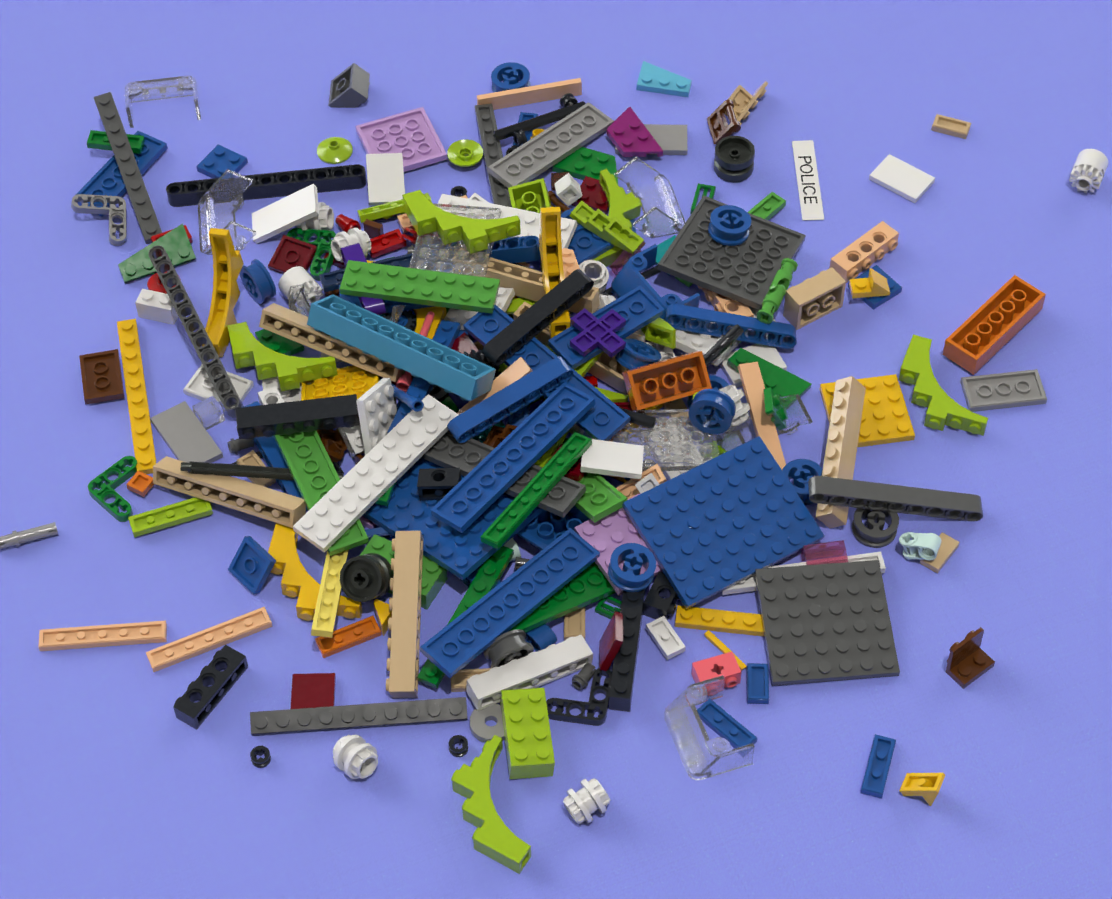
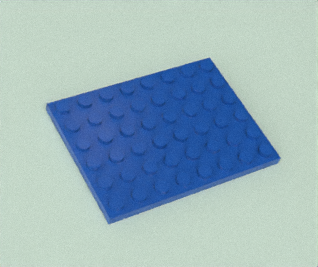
[622,436,825,609]
[362,458,544,580]

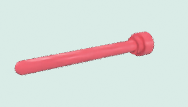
[396,311,434,392]

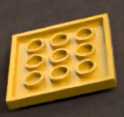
[301,365,380,400]
[819,374,915,447]

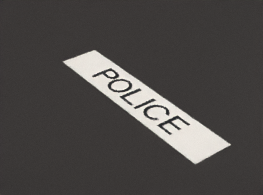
[792,140,824,220]

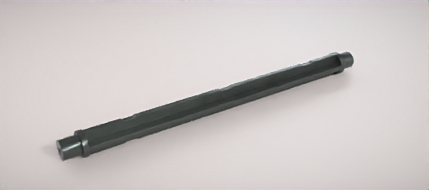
[180,461,344,481]

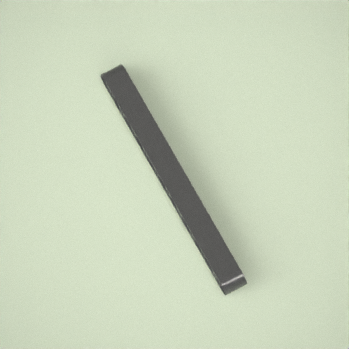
[149,246,244,418]

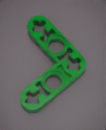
[287,228,336,281]
[88,456,137,522]

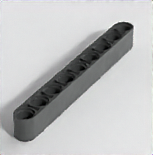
[808,476,983,521]

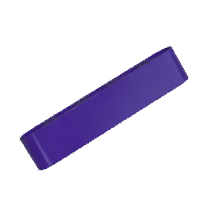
[340,243,386,315]

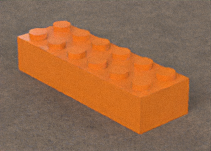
[943,275,1046,375]

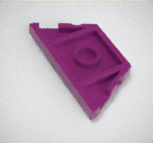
[607,107,663,157]

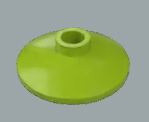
[317,137,353,164]
[447,139,483,167]

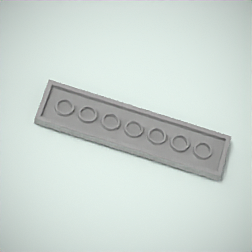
[487,102,614,188]

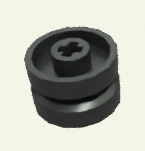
[714,136,755,182]
[340,553,394,602]

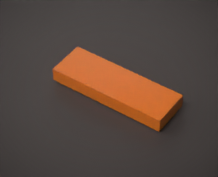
[315,616,382,658]

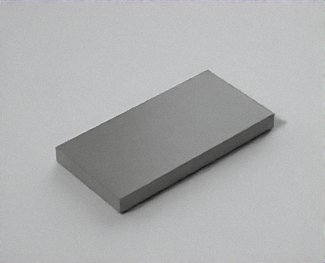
[615,124,688,155]
[960,369,1047,412]
[150,401,223,463]

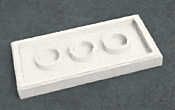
[252,184,319,244]

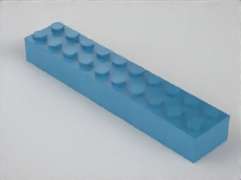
[307,295,496,401]

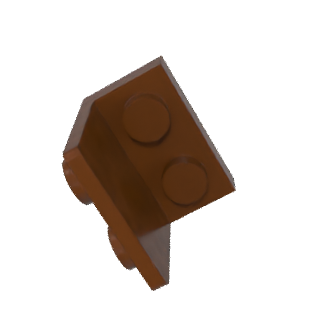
[945,627,995,689]

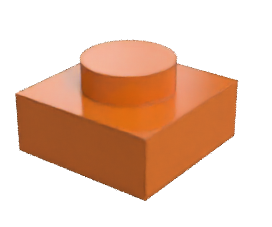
[126,471,154,497]

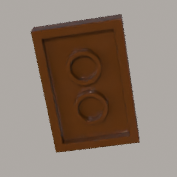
[79,349,125,404]

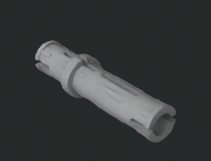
[0,522,58,549]

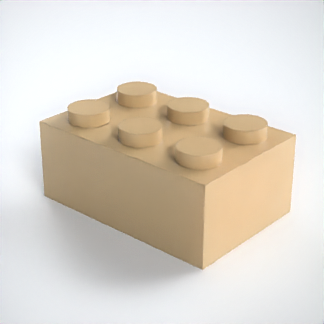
[783,267,846,330]

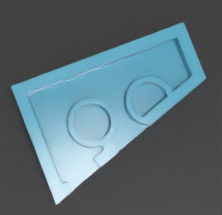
[636,61,692,97]

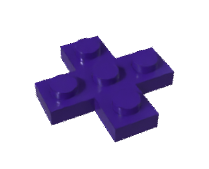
[570,308,626,358]

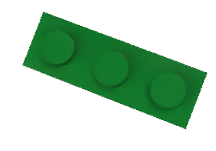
[87,130,145,154]

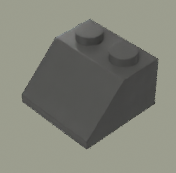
[328,63,370,108]

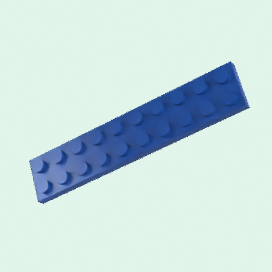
[463,305,631,441]
[430,382,596,533]
[420,528,600,678]

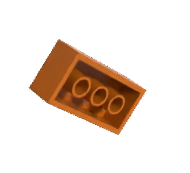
[622,351,712,411]

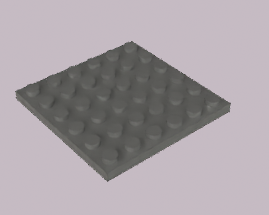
[657,196,806,310]
[755,560,900,686]

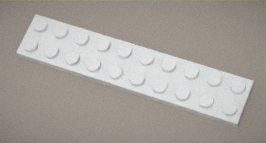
[293,394,458,553]

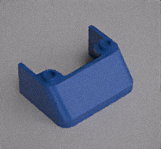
[611,244,700,321]

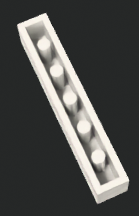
[466,635,593,711]

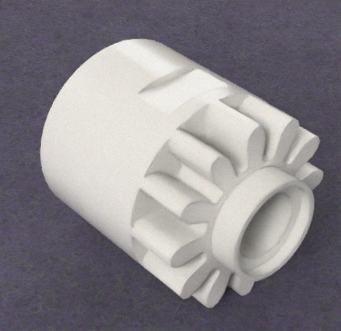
[1069,149,1108,193]
[278,266,324,312]

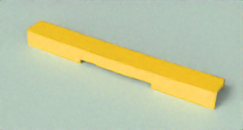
[704,630,747,671]

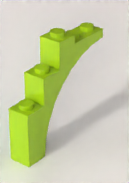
[593,169,642,267]
[402,190,521,254]
[227,322,338,392]
[899,334,988,436]
[451,735,531,874]

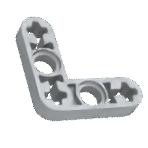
[71,194,126,246]

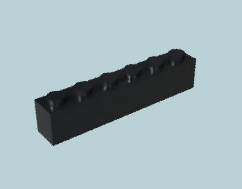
[235,394,360,439]
[609,589,645,712]

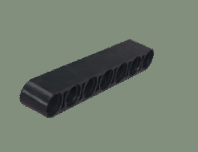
[482,269,594,366]

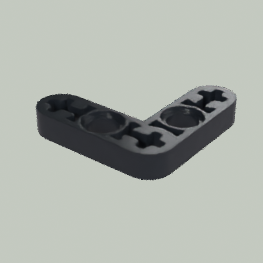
[546,668,612,726]

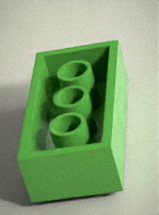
[360,534,448,609]

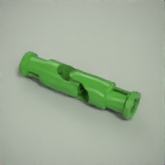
[757,258,798,324]

